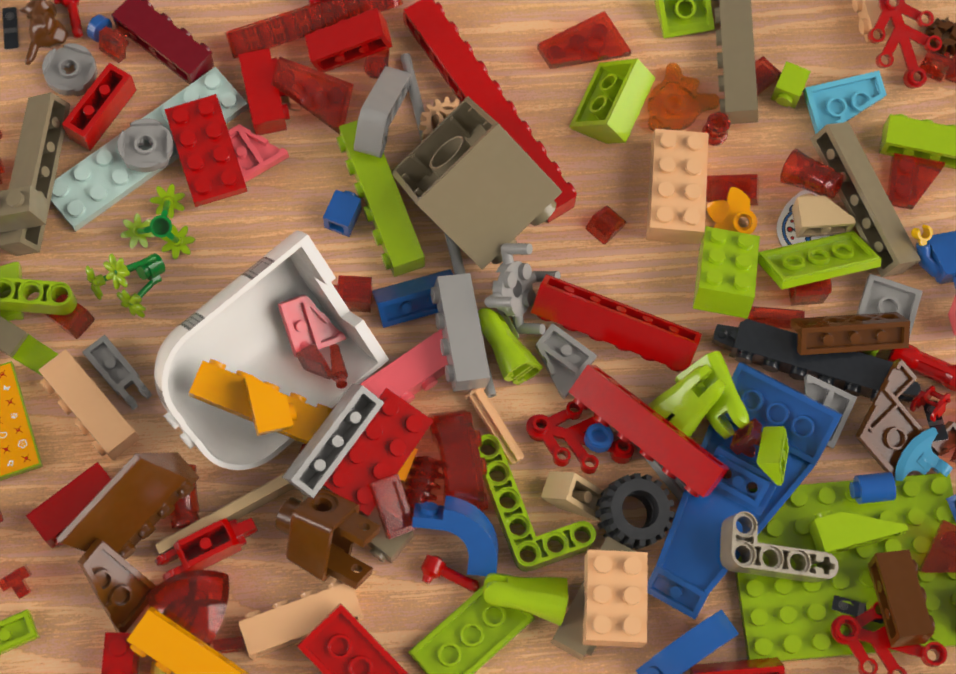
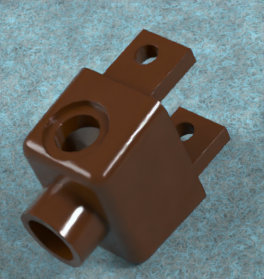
[275,488,381,590]

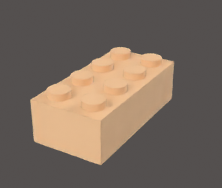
[646,129,709,244]

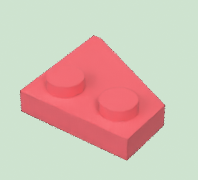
[228,124,289,182]
[278,295,346,358]

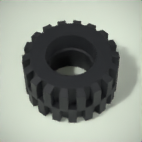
[595,473,675,550]

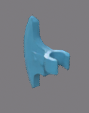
[895,427,953,481]

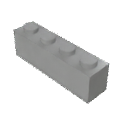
[431,273,491,391]
[282,384,384,498]

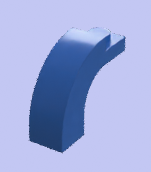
[412,496,499,576]
[636,609,739,674]

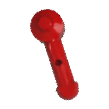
[54,0,84,38]
[421,555,480,593]

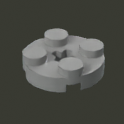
[42,43,97,96]
[118,118,174,172]

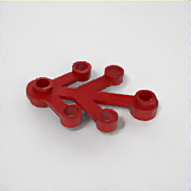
[868,0,942,89]
[526,401,634,474]
[830,601,947,674]

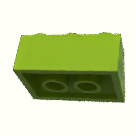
[569,58,655,144]

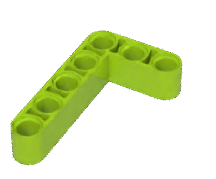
[0,277,77,315]
[474,434,596,572]

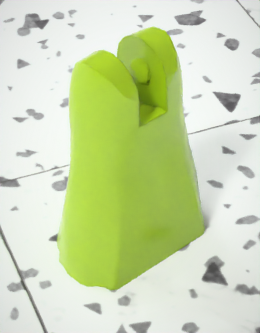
[478,308,543,385]
[675,351,750,439]
[647,364,726,437]
[483,573,568,626]

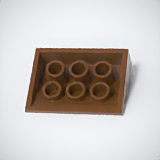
[57,452,200,559]

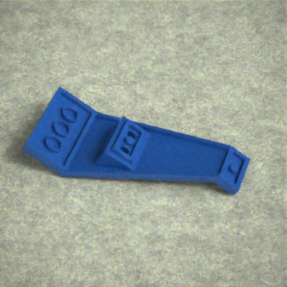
[647,362,843,620]

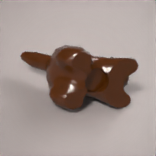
[19,0,68,65]

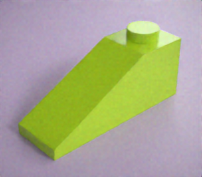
[808,510,908,555]

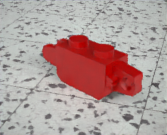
[155,518,258,582]

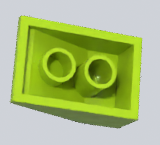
[654,0,715,39]

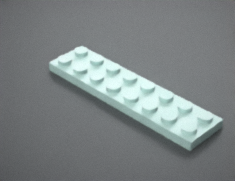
[51,67,249,232]

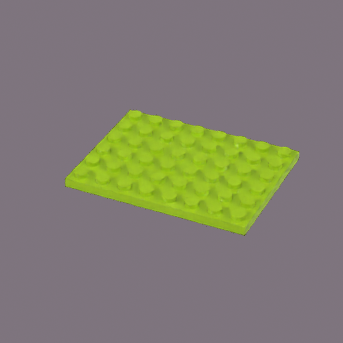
[735,473,956,662]

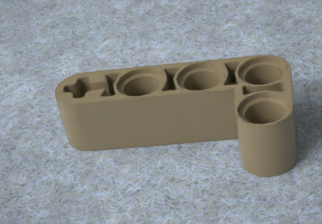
[720,511,839,583]

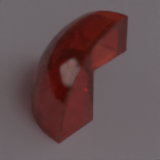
[146,570,230,646]

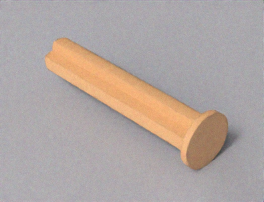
[465,388,524,465]

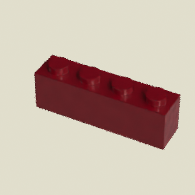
[111,0,214,84]

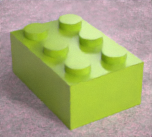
[693,226,760,319]

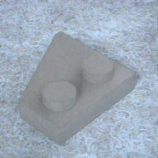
[535,323,597,399]

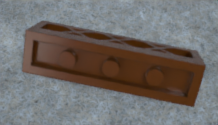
[791,312,910,355]

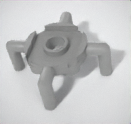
[484,243,561,335]

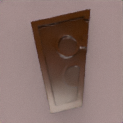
[78,538,160,633]

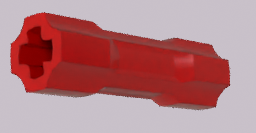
[888,344,956,392]

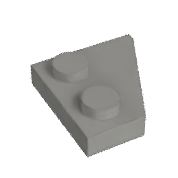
[804,374,857,448]

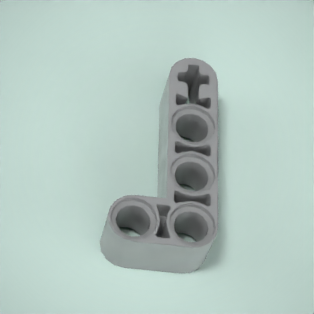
[354,66,412,158]

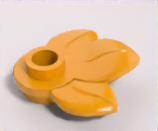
[706,187,757,234]

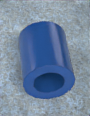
[849,472,896,504]

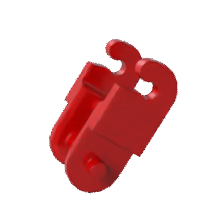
[910,385,951,422]

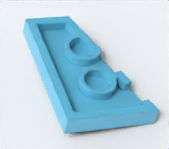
[803,71,887,134]

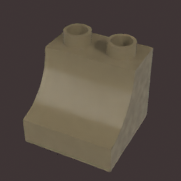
[391,97,562,270]

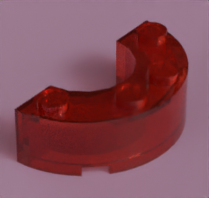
[428,409,488,512]

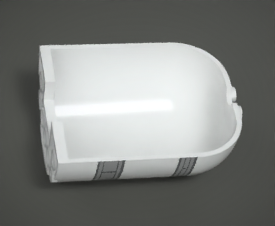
[154,231,389,470]

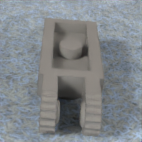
[82,335,152,410]

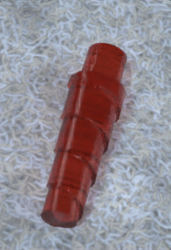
[329,344,348,389]

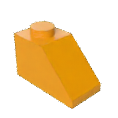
[244,375,297,436]

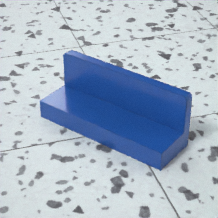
[372,269,454,328]

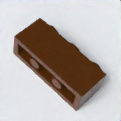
[868,550,935,648]

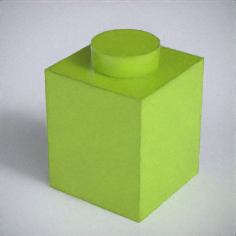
[771,61,811,109]

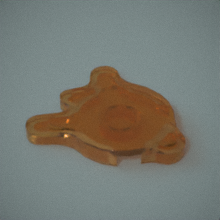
[647,63,720,131]

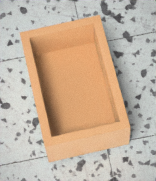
[583,549,648,648]

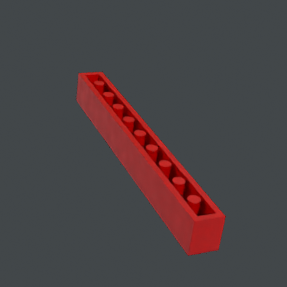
[403,0,577,223]

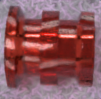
[702,112,731,146]

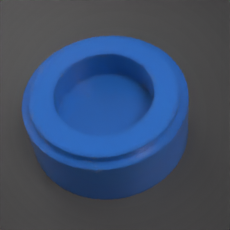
[87,14,112,42]
[584,423,614,453]

